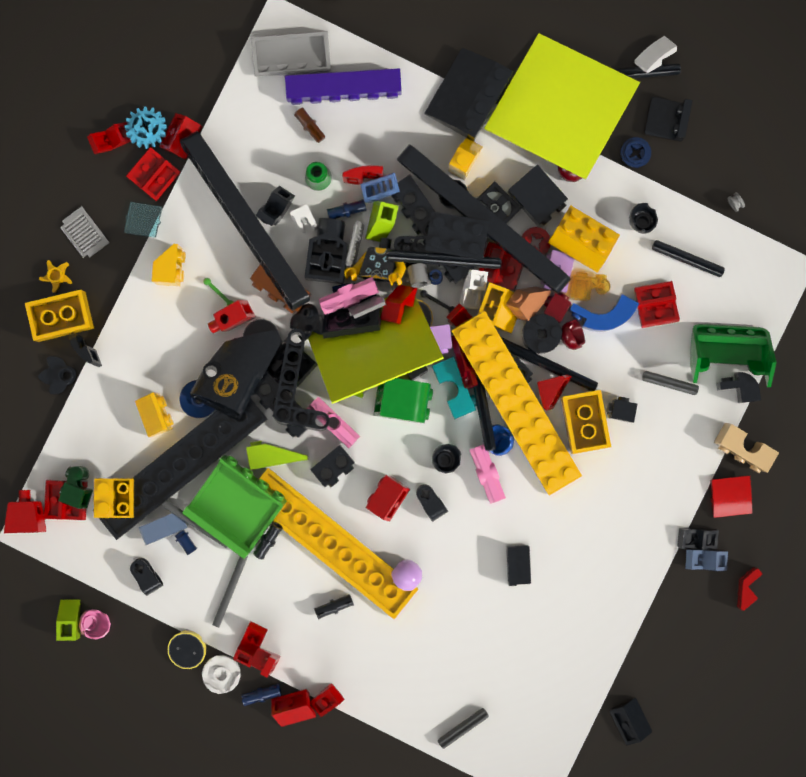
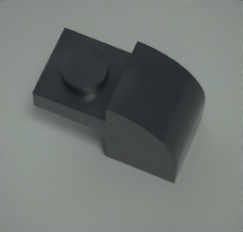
[256,185,295,226]
[716,372,761,403]

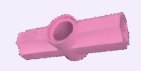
[319,277,379,315]
[307,396,360,448]
[469,444,506,504]

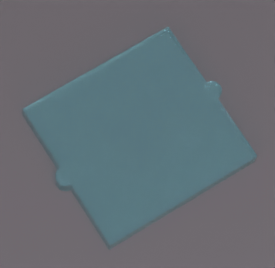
[124,202,163,238]

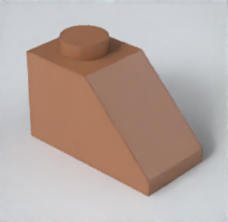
[506,286,551,321]

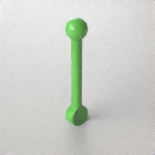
[203,278,234,306]

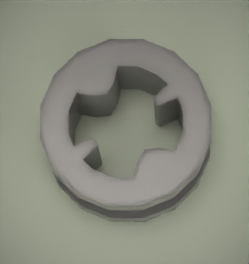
[727,192,745,212]

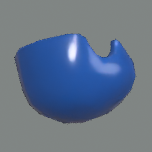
[489,424,514,456]

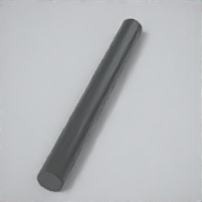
[162,500,227,548]
[212,556,248,628]

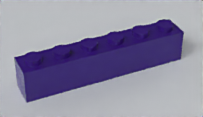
[285,68,402,105]

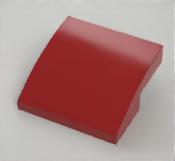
[126,147,181,201]
[342,166,384,185]
[479,242,524,292]
[634,281,680,328]
[710,476,752,518]
[44,480,88,520]

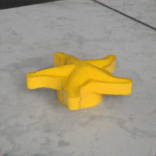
[39,260,72,293]

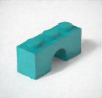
[432,357,477,420]

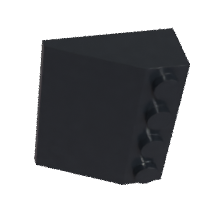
[424,48,513,141]

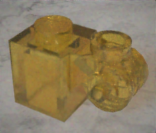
[569,272,611,301]

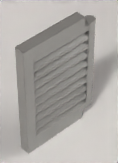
[60,206,110,258]
[346,220,365,268]

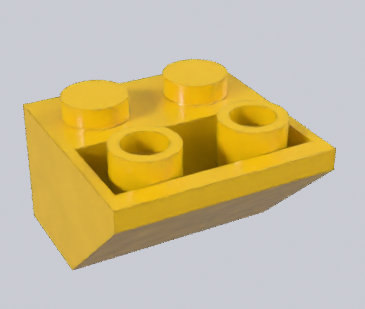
[152,244,186,287]
[478,282,517,334]
[135,392,174,437]
[94,478,134,518]

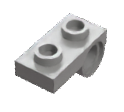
[391,263,431,291]

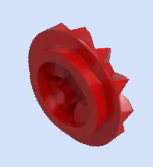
[522,227,551,255]

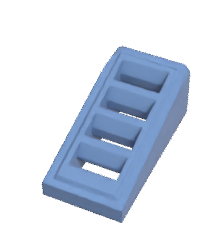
[360,173,400,203]

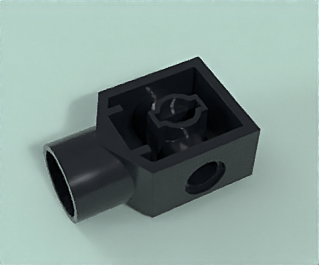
[304,218,349,284]

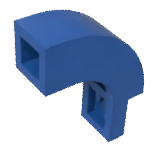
[568,294,639,332]

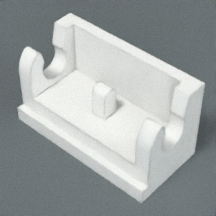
[290,204,318,233]

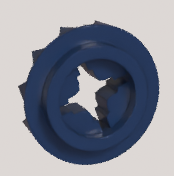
[621,137,651,168]

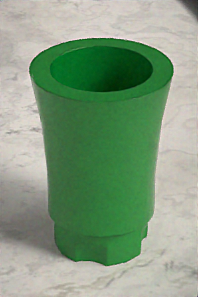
[305,162,332,191]

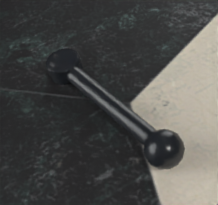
[420,290,455,313]

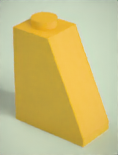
[448,138,483,180]

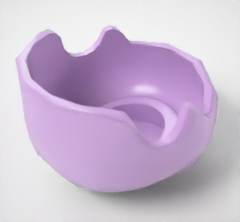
[391,560,422,591]

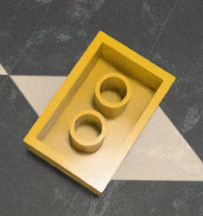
[548,205,620,273]
[25,290,94,342]
[560,390,611,454]

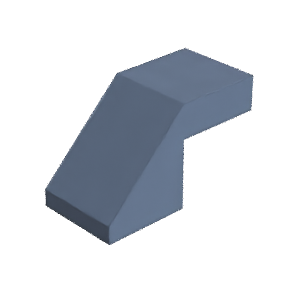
[139,513,188,545]
[685,550,728,571]

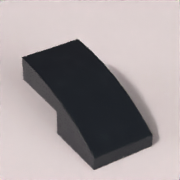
[67,333,102,367]
[677,528,719,550]

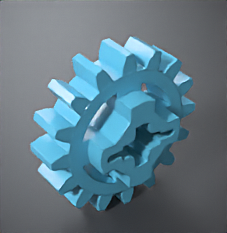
[125,107,167,149]

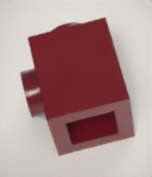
[543,292,572,323]

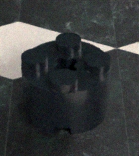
[522,314,562,354]

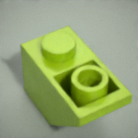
[365,201,399,242]
[56,599,80,641]

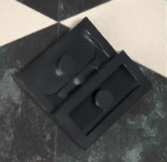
[268,338,318,387]

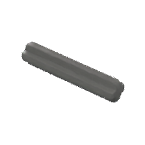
[642,371,699,395]
[438,708,489,749]

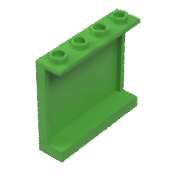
[182,455,287,559]

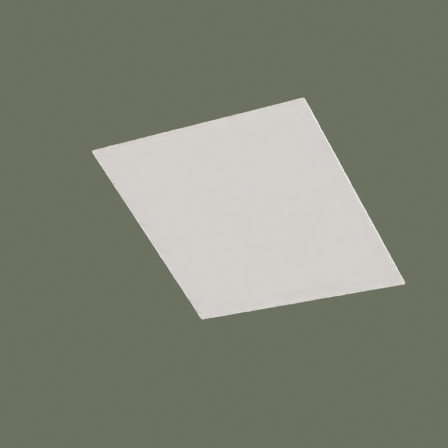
[0,0,806,777]

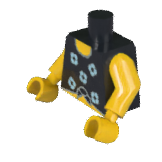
[344,237,406,286]

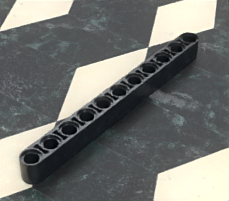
[180,131,310,311]
[397,144,571,294]

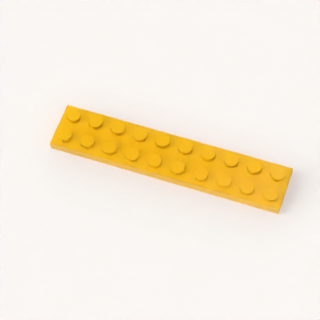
[451,311,582,496]
[259,468,418,619]

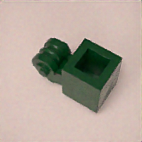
[58,466,93,509]

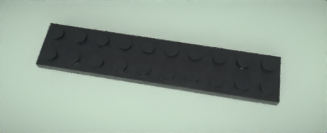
[93,397,268,540]

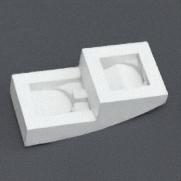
[634,36,677,73]
[460,270,488,310]

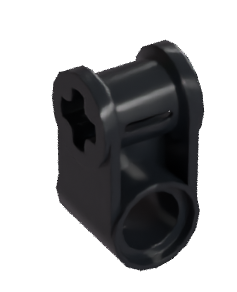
[416,484,449,522]
[130,558,163,596]

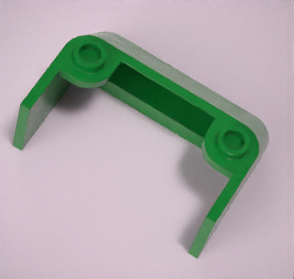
[690,324,777,387]

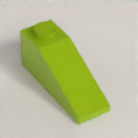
[246,441,308,470]

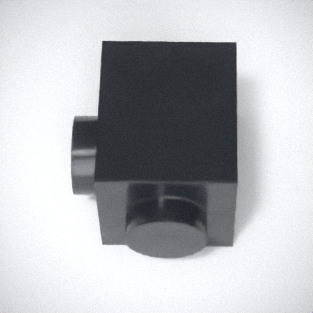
[607,396,638,423]

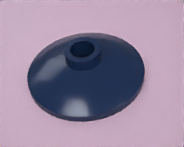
[179,380,215,418]

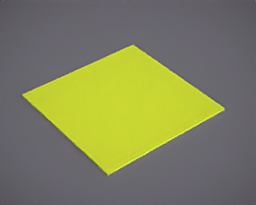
[484,33,640,180]
[308,296,444,404]

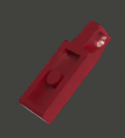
[451,335,478,388]

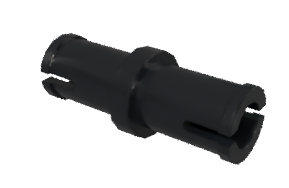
[253,522,283,560]
[314,594,354,620]

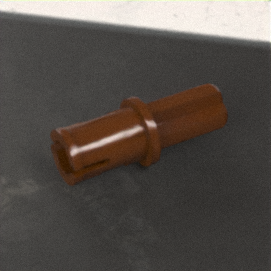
[294,107,325,143]

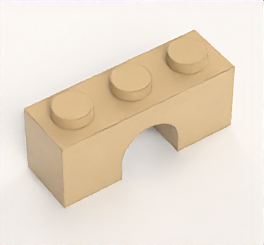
[714,423,779,473]

